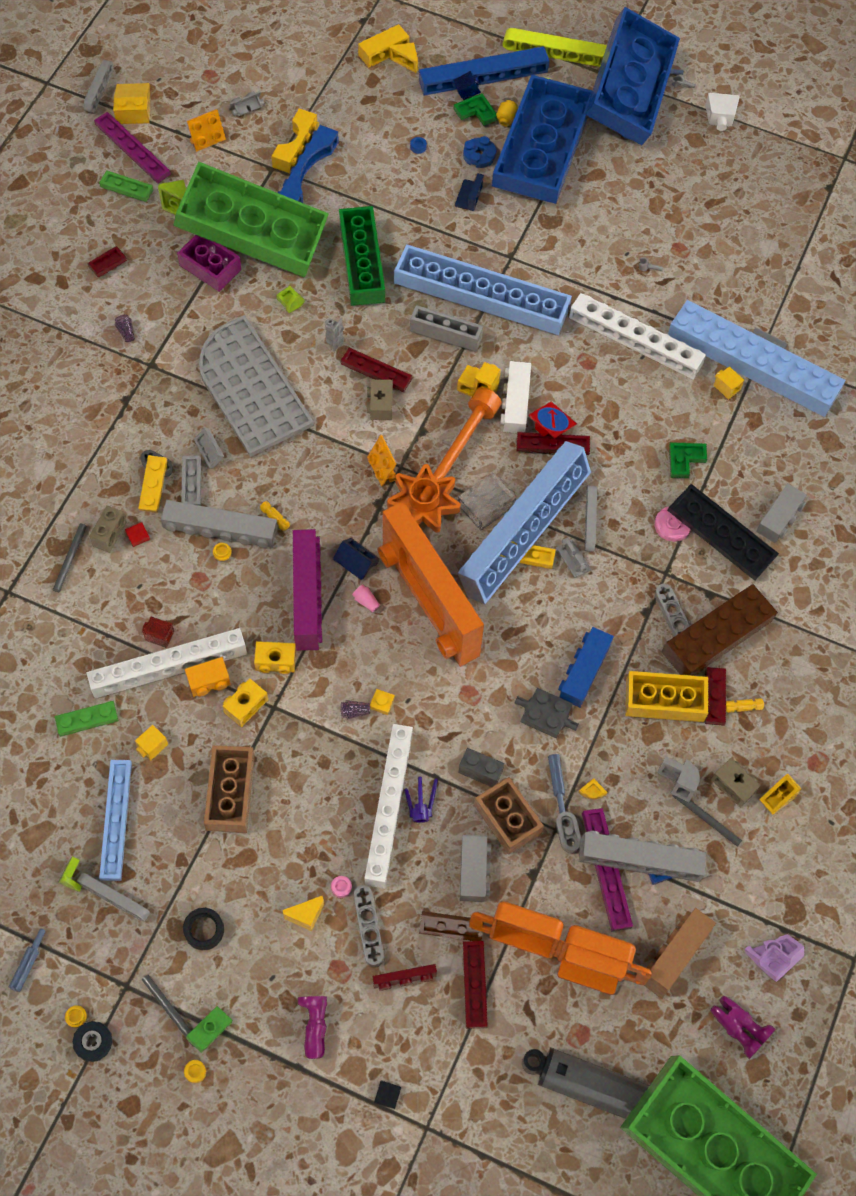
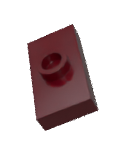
[88,246,127,278]

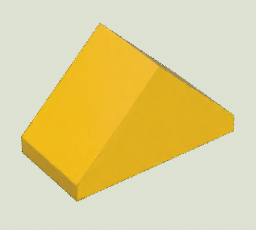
[390,42,418,73]
[759,774,801,815]
[282,896,324,931]

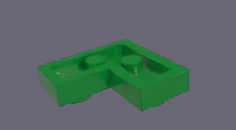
[453,93,498,126]
[669,442,707,478]

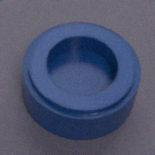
[410,137,427,154]

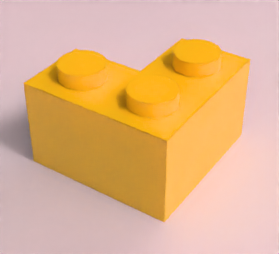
[457,362,501,397]

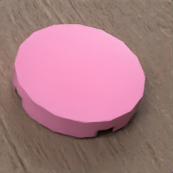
[654,507,691,542]

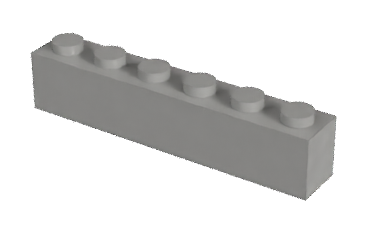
[161,500,278,548]
[579,831,706,882]

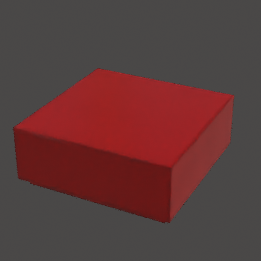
[125,522,150,547]

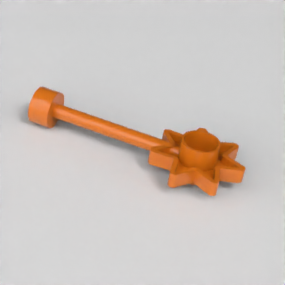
[387,387,502,533]

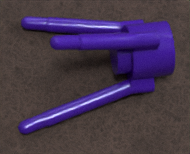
[404,776,438,823]

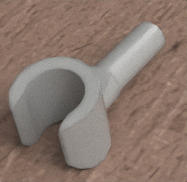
[672,75,696,88]
[639,257,663,271]

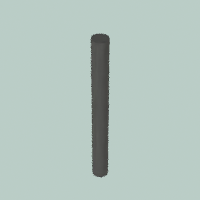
[52,523,87,593]
[672,795,742,847]
[142,975,194,1047]

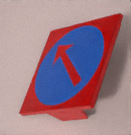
[528,401,577,439]

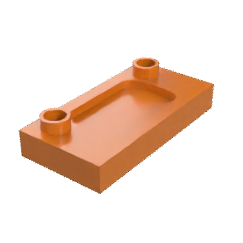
[377,501,484,667]

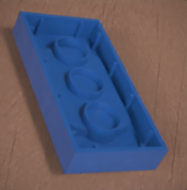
[585,7,680,145]

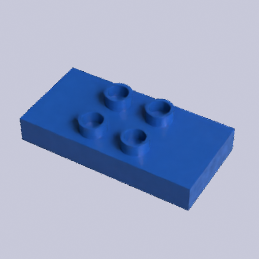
[492,74,592,204]

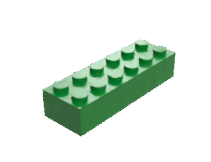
[339,206,385,306]

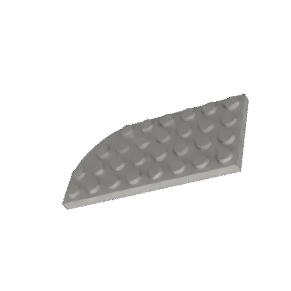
[199,315,314,457]

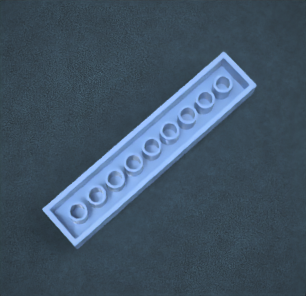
[394,244,572,335]
[668,300,846,417]
[458,441,591,604]

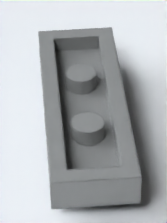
[181,455,201,506]

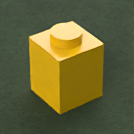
[713,366,744,400]
[135,725,169,761]

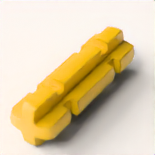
[260,501,290,531]
[726,698,764,713]

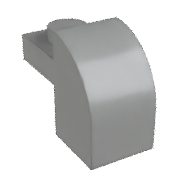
[657,756,700,802]

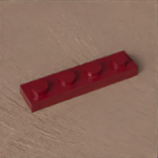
[341,347,412,393]
[516,432,590,455]
[462,941,488,1029]

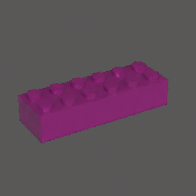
[292,529,323,651]

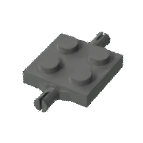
[515,688,579,739]

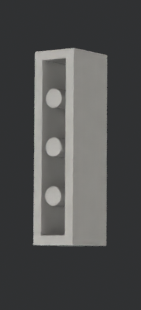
[410,305,483,352]

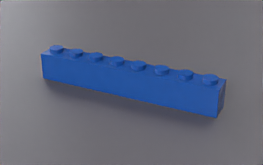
[419,46,549,96]

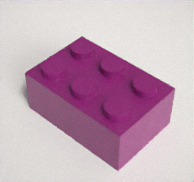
[177,235,242,292]

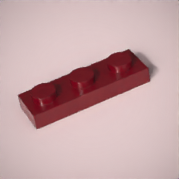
[705,667,726,726]
[372,964,437,991]

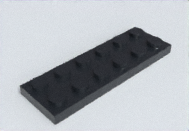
[667,484,779,581]

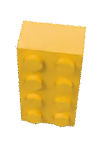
[625,671,708,722]

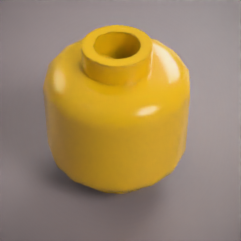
[496,100,518,127]

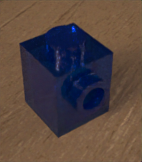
[453,71,481,101]

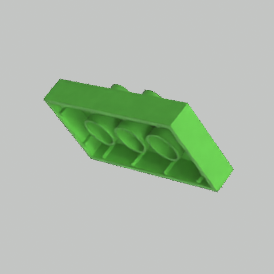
[173,161,329,278]
[620,1055,817,1196]

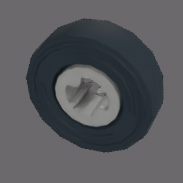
[72,1021,112,1062]

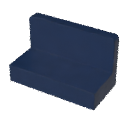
[455,173,484,211]
[333,538,380,580]

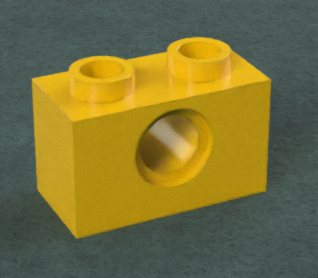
[254,641,296,674]
[222,678,268,728]

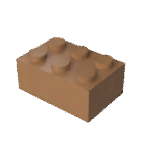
[474,777,544,855]

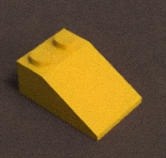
[113,83,150,124]

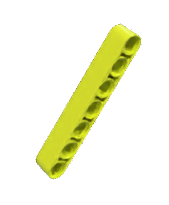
[503,28,607,67]

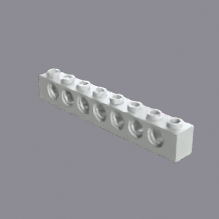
[569,293,706,380]
[86,628,247,699]
[365,724,413,889]

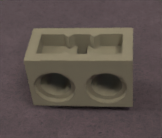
[89,505,127,553]

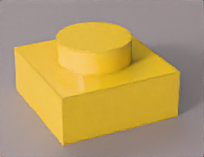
[369,689,395,715]

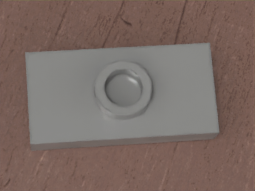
[194,428,224,468]

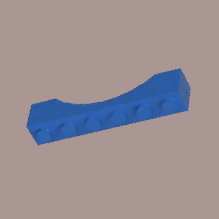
[277,125,339,203]

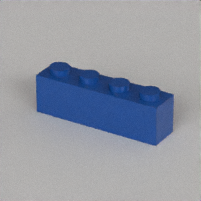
[558,627,614,708]

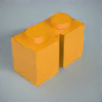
[185,657,231,697]

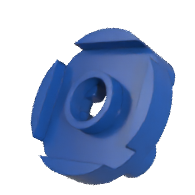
[463,136,497,168]

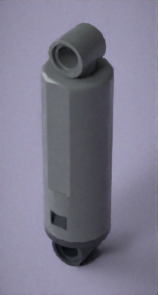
[522,1047,650,1119]

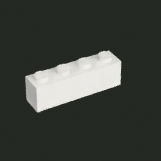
[500,361,531,433]

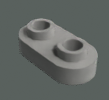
[556,812,581,853]

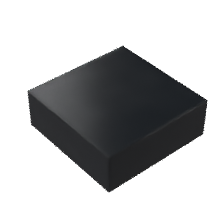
[374,1080,401,1110]

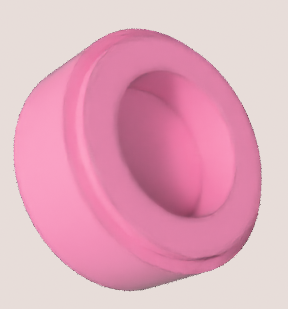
[331,876,352,898]

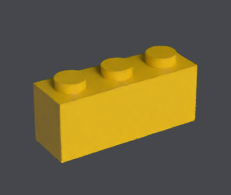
[358,24,409,68]

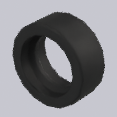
[183,907,224,951]

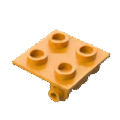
[187,109,226,152]
[367,435,397,486]

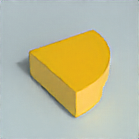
[578,778,607,799]

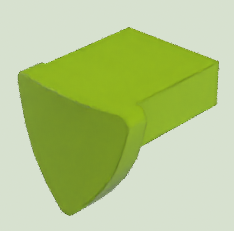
[276,286,305,313]
[58,856,82,892]

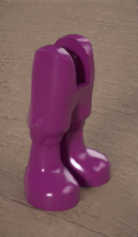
[298,996,327,1059]
[710,996,776,1059]

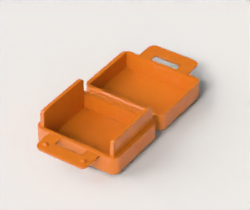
[469,901,652,995]

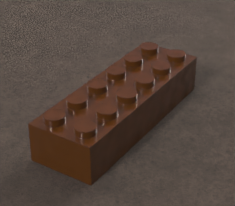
[661,584,778,676]

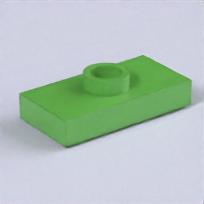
[186,1006,233,1053]

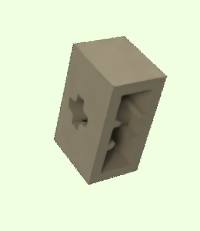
[367,379,393,420]
[711,758,760,808]

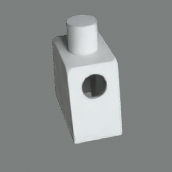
[706,93,740,131]

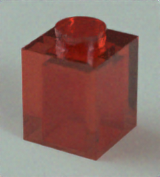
[142,616,175,648]

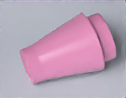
[352,584,380,613]

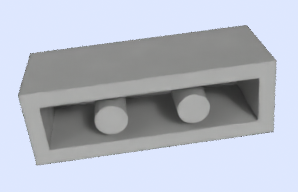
[756,483,807,543]
[460,835,491,902]

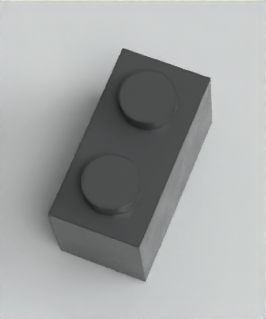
[458,748,504,787]

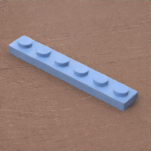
[99,760,132,881]

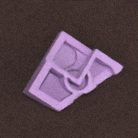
[745,934,804,982]

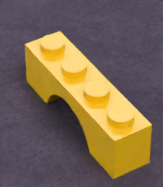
[271,108,319,173]

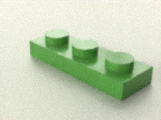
[99,170,154,202]
[55,701,119,737]

